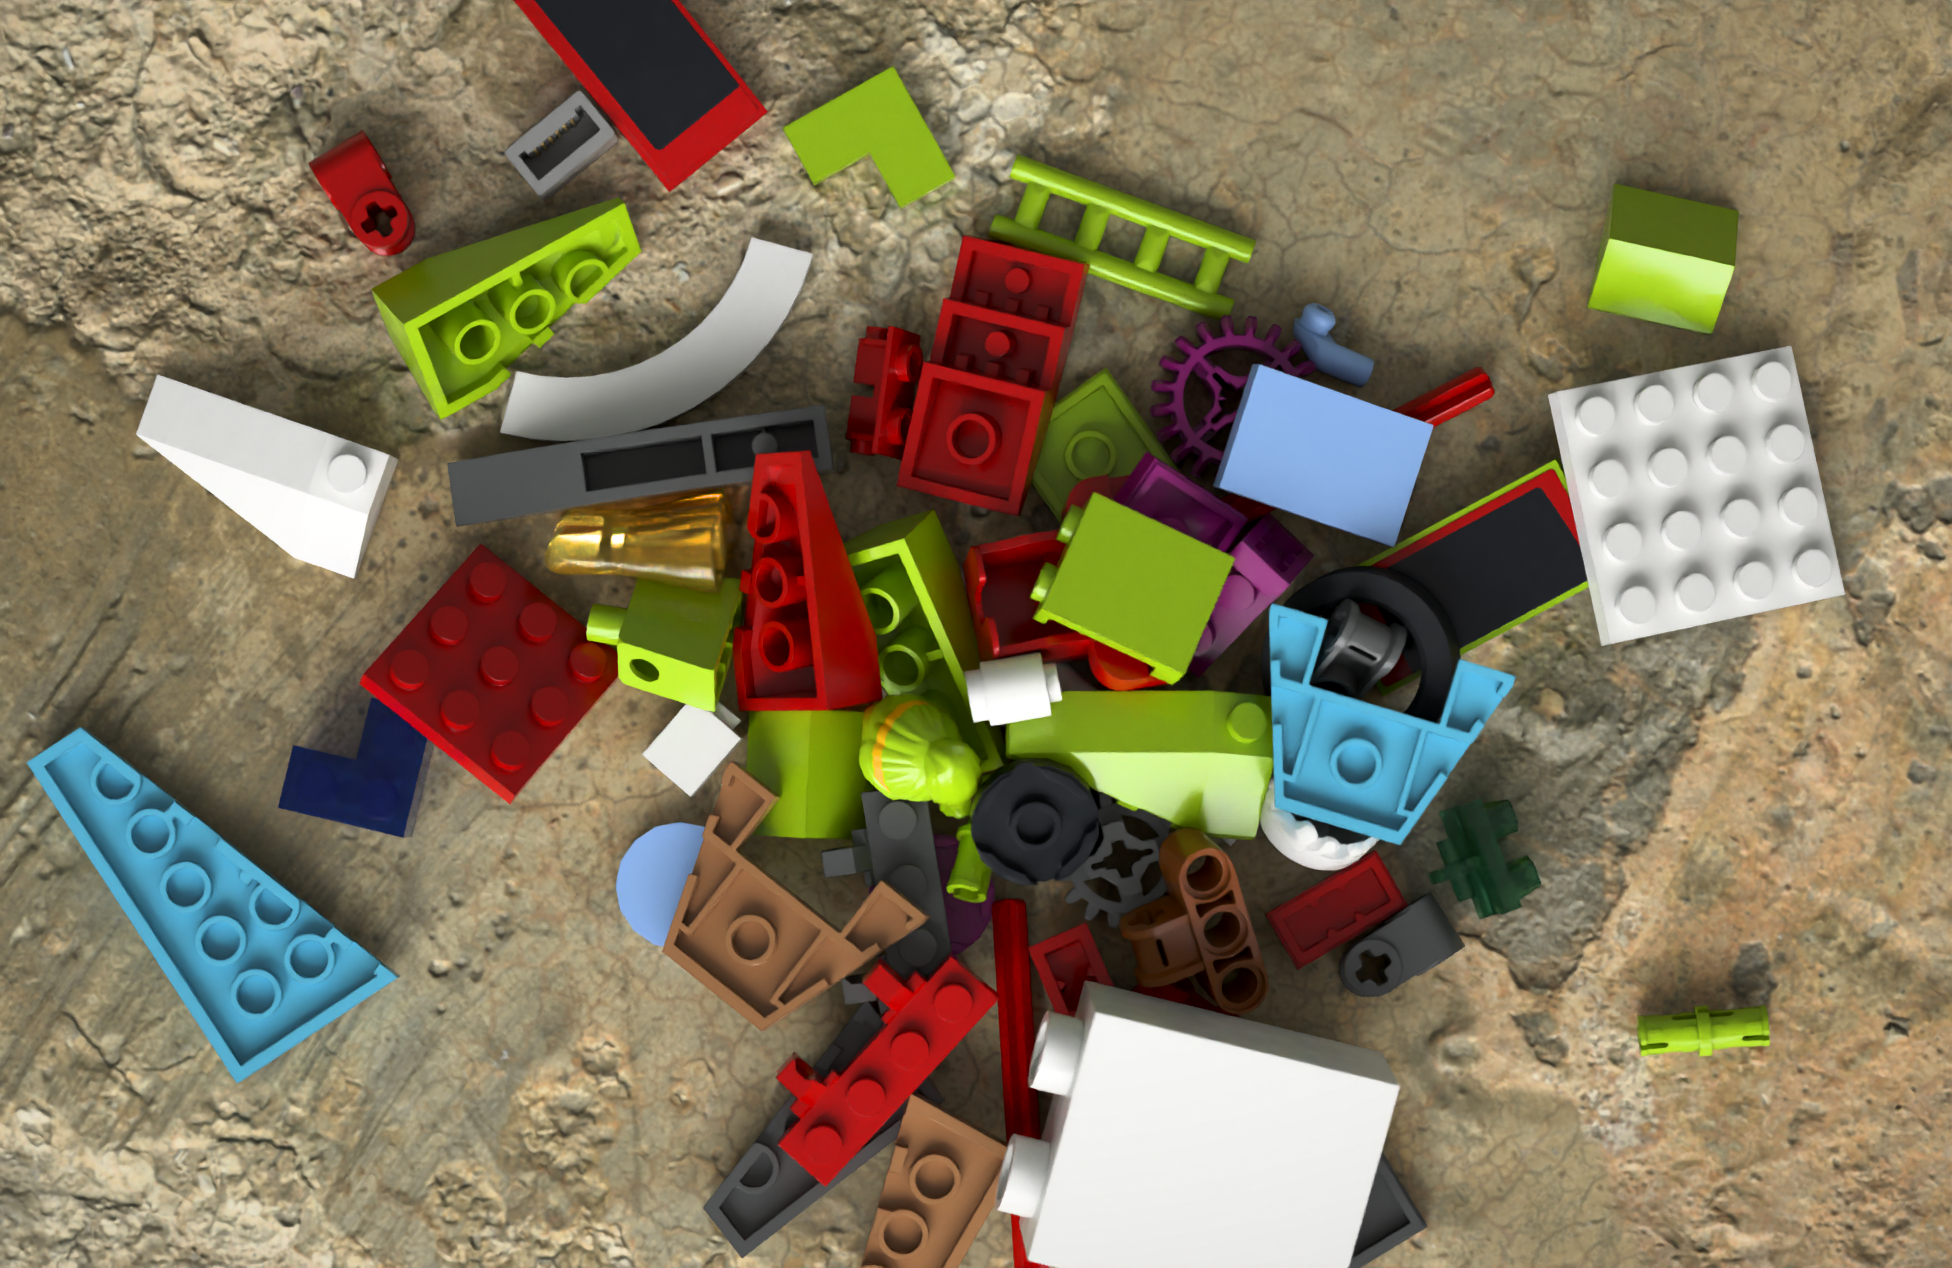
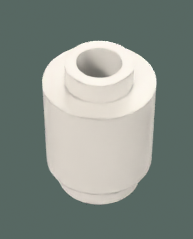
[965,652,1062,726]

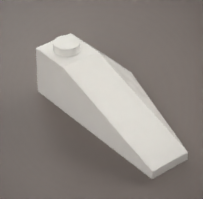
[136,374,398,579]

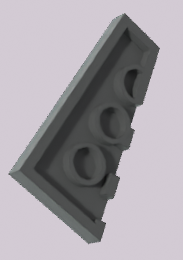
[703,1001,945,1258]

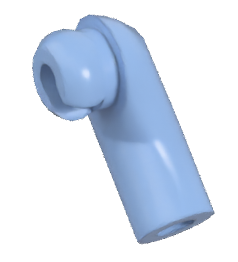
[1293,303,1374,388]

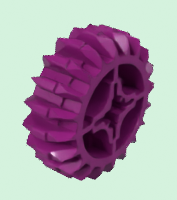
[1150,315,1316,481]

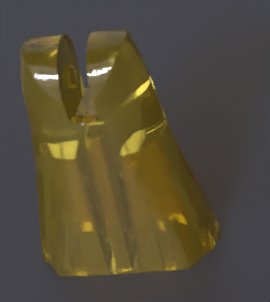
[545,487,734,594]

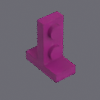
[1188,513,1314,678]

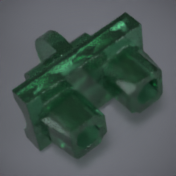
[1428,799,1541,919]

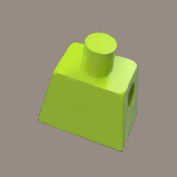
[587,574,743,712]

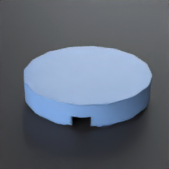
[615,822,705,947]

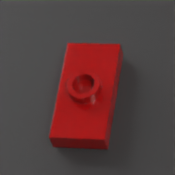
[1265,850,1408,970]

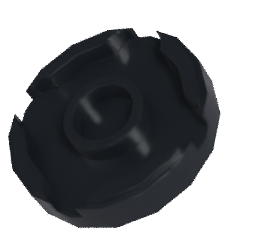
[970,758,1099,885]

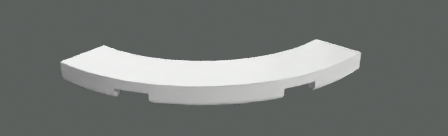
[500,237,814,443]

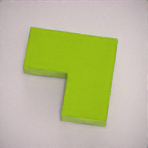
[783,66,956,210]

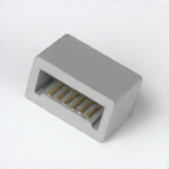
[505,91,619,201]

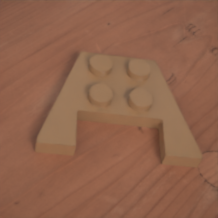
[662,761,930,1031]

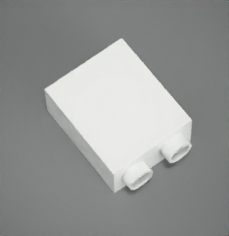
[995,980,1400,1268]

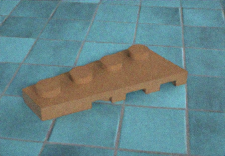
[860,1091,1008,1268]

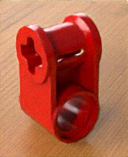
[308,130,416,257]

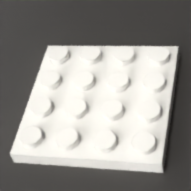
[1548,346,1845,646]

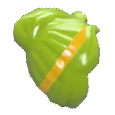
[859,694,982,819]

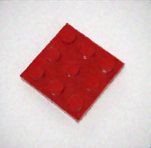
[359,543,619,804]

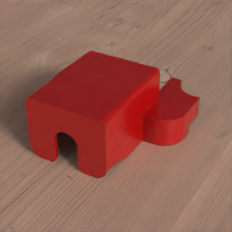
[962,475,1169,691]

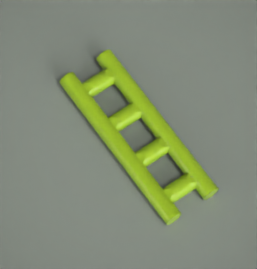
[988,154,1257,321]

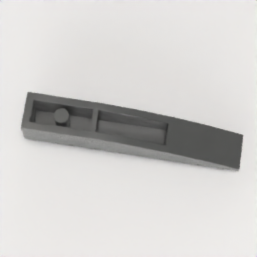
[447,405,835,527]

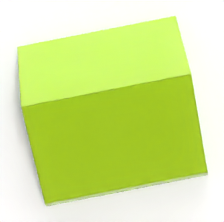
[1586,183,1739,336]
[746,710,874,839]

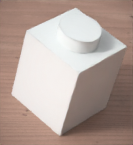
[642,701,744,797]

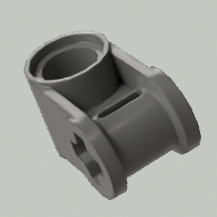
[1309,599,1407,700]
[1339,891,1465,997]

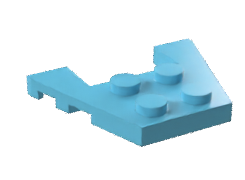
[1269,603,1516,845]

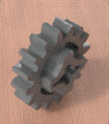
[1058,792,1191,928]

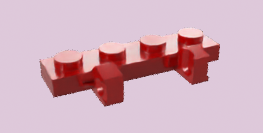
[775,952,999,1187]

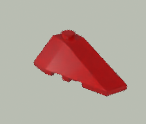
[732,450,883,711]

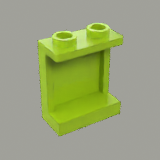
[1030,492,1235,685]

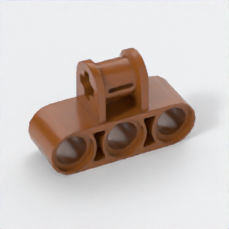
[1118,827,1269,1015]

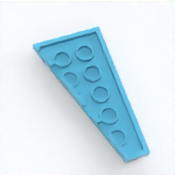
[26,727,400,1083]

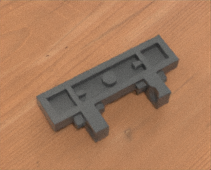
[821,790,952,1014]

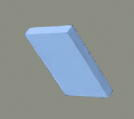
[1213,364,1434,547]

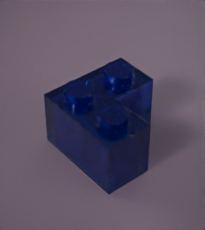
[278,697,434,838]

